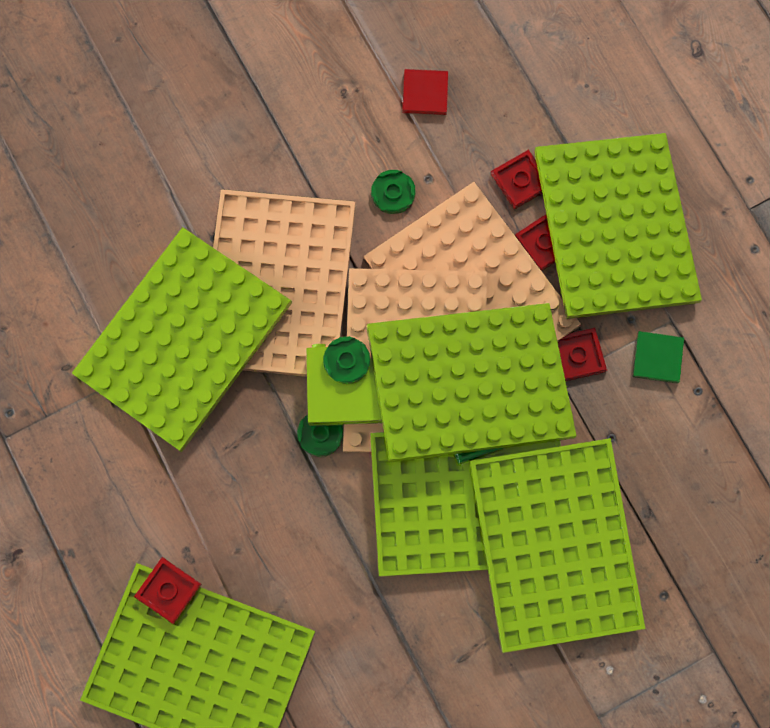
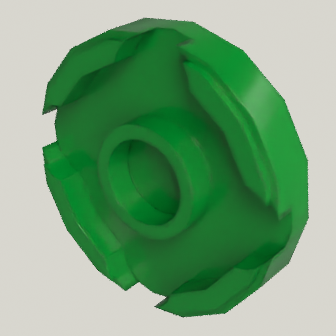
[371,170,416,214]
[323,336,370,384]
[297,415,344,457]

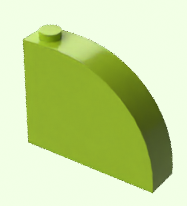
[306,344,382,426]

